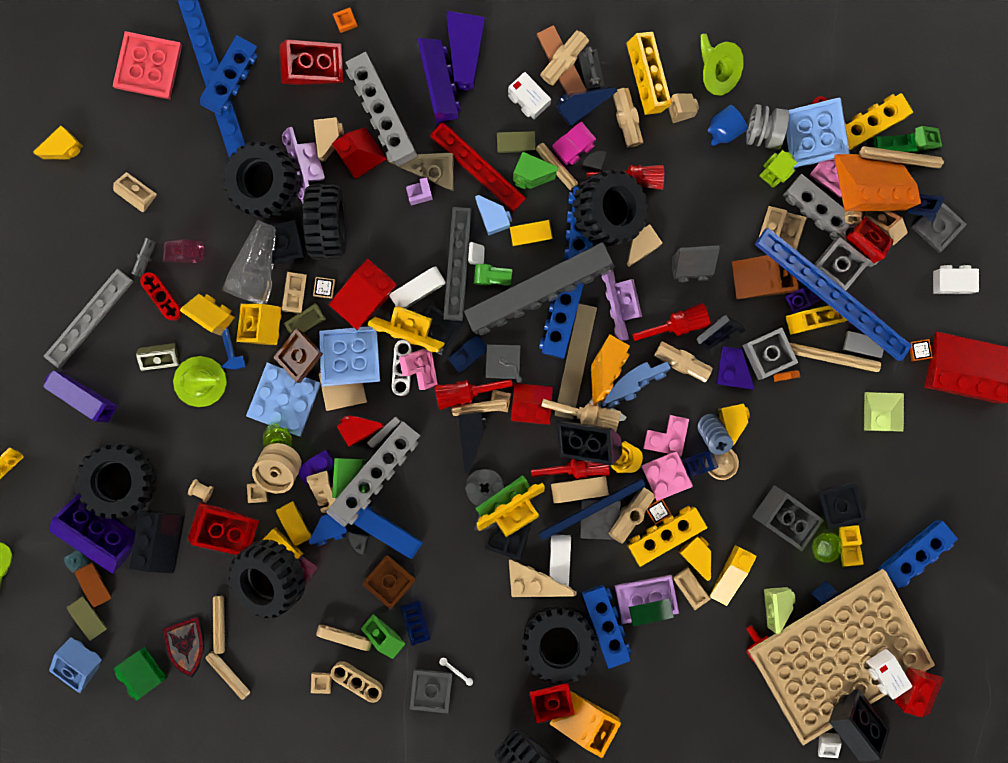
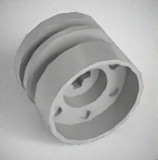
[746,104,789,150]

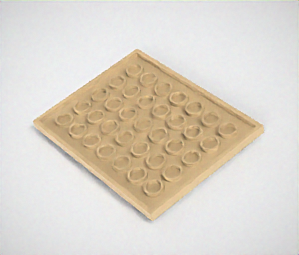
[748,569,935,745]

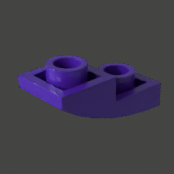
[785,287,822,313]

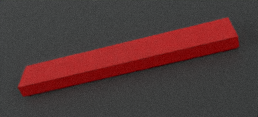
[430,122,526,213]

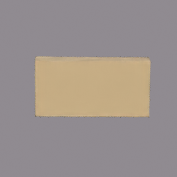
[672,567,711,610]

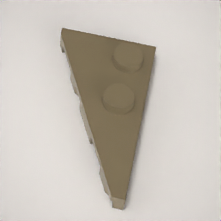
[387,153,454,191]

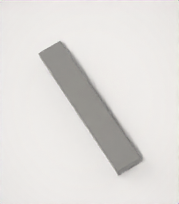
[43,268,134,369]

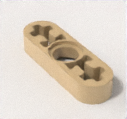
[316,625,372,651]

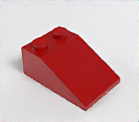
[280,39,343,85]
[329,259,397,330]
[188,502,259,555]

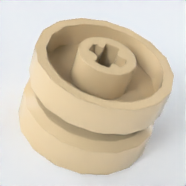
[252,443,302,494]

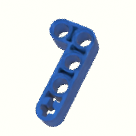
[353,505,423,559]

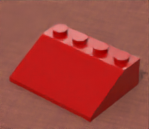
[924,332,1008,404]

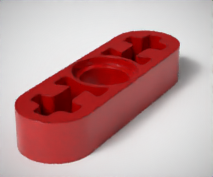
[140,272,182,321]

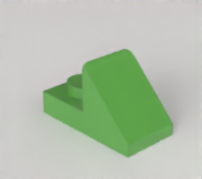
[911,126,942,152]

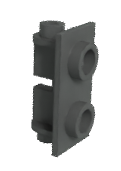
[579,47,605,90]

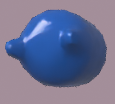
[708,105,748,146]

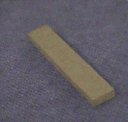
[554,304,597,419]

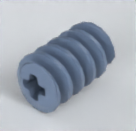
[697,414,733,455]

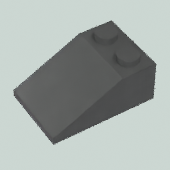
[671,245,720,282]
[752,486,824,551]

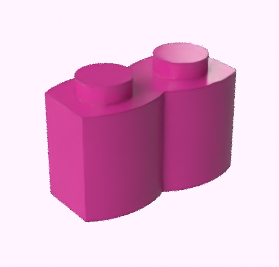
[552,121,596,166]

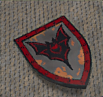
[162,616,205,678]

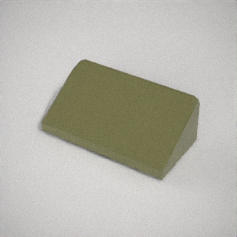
[136,343,179,371]

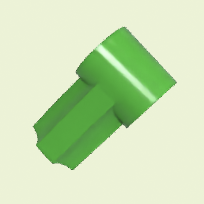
[474,264,512,286]

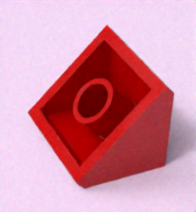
[845,216,894,263]

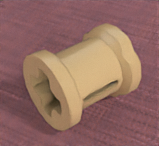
[188,479,214,503]

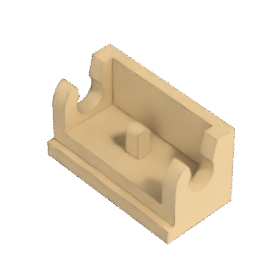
[281,272,307,314]
[306,471,337,513]

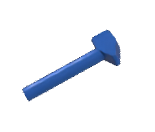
[221,327,246,370]

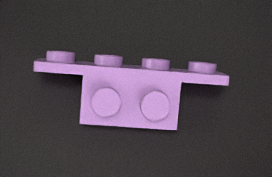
[282,127,325,204]
[602,268,642,341]

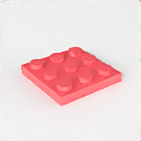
[113,31,182,100]

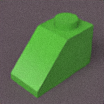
[361,614,405,659]

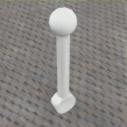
[439,658,473,686]

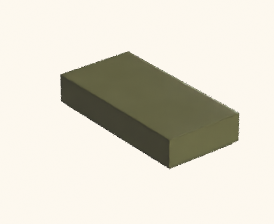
[497,131,535,153]
[284,303,327,335]

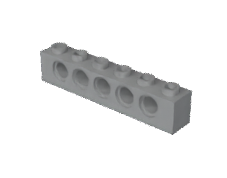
[346,52,418,166]
[783,174,879,267]
[326,421,420,527]

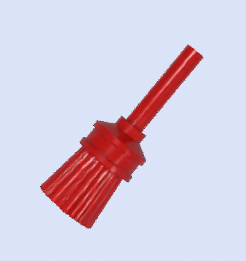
[586,165,664,190]
[632,303,711,341]
[434,379,513,410]
[531,459,610,480]

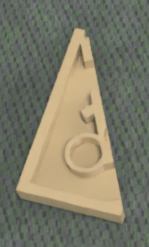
[509,559,577,597]

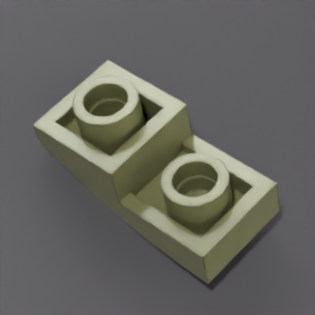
[66,595,107,641]

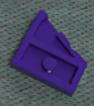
[716,346,754,390]

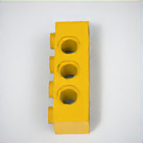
[626,32,672,115]
[845,93,913,150]
[627,506,707,567]

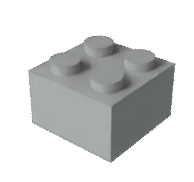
[814,237,870,291]
[742,328,798,380]

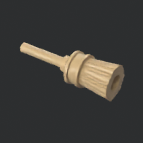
[542,399,621,432]

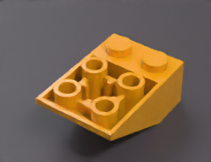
[591,334,630,406]
[549,691,621,758]

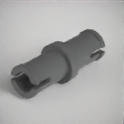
[131,238,157,277]

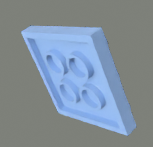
[786,97,850,168]
[319,326,380,387]
[246,363,321,437]

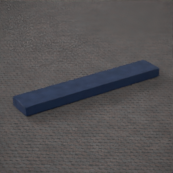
[538,478,645,540]

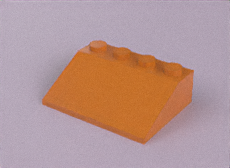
[834,154,921,211]

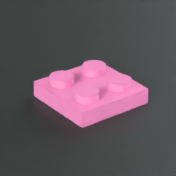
[642,451,693,501]

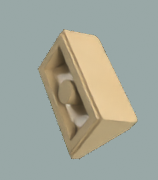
[113,172,157,212]

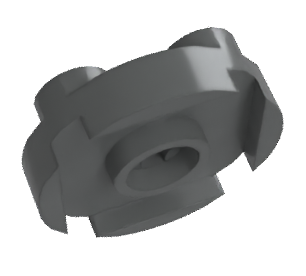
[465,469,504,506]

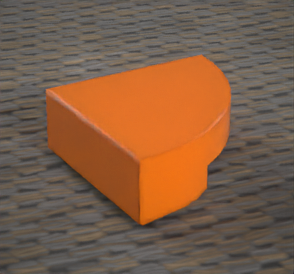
[773,370,800,382]

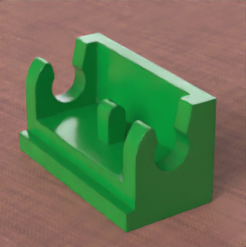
[871,134,918,153]

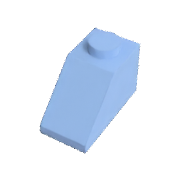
[475,195,512,236]

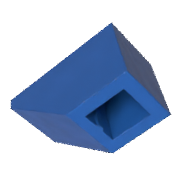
[309,514,349,546]

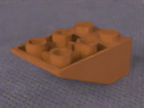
[732,255,799,299]

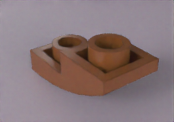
[74,562,112,608]

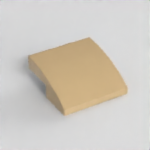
[759,206,807,251]
[319,373,367,411]

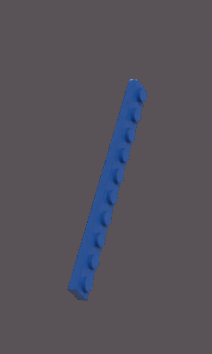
[178,0,246,160]
[755,228,912,361]

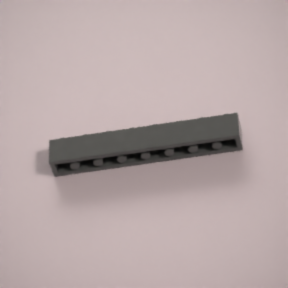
[464,242,615,335]

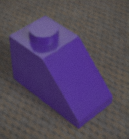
[298,450,335,486]

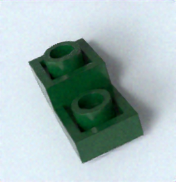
[629,599,674,626]

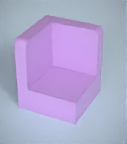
[406,177,433,205]

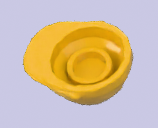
[610,441,643,473]

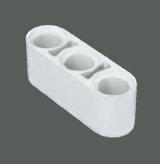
[389,266,446,309]
[392,340,413,396]
[549,534,571,586]

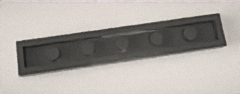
[443,207,472,321]

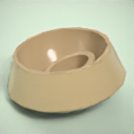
[705,449,739,480]

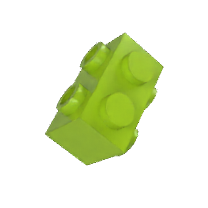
[759,150,797,188]

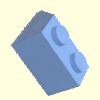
[49,637,102,693]

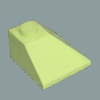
[864,392,904,432]
[764,587,795,634]

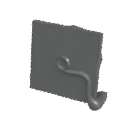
[486,345,522,383]

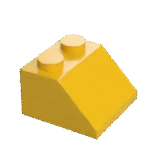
[180,294,235,336]
[236,304,281,345]

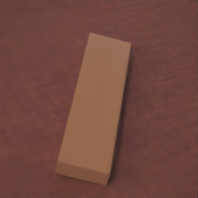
[537,25,587,94]

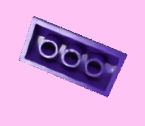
[417,38,461,124]
[49,494,136,574]

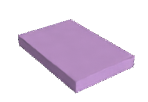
[614,574,679,624]

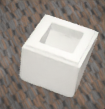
[468,242,485,265]
[818,733,842,758]

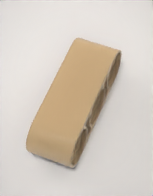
[551,476,609,503]
[331,661,383,703]

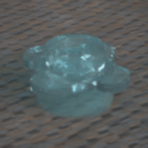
[64,550,87,573]

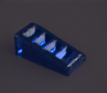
[681,450,718,478]
[401,601,431,646]

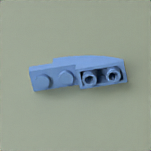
[600,362,671,409]

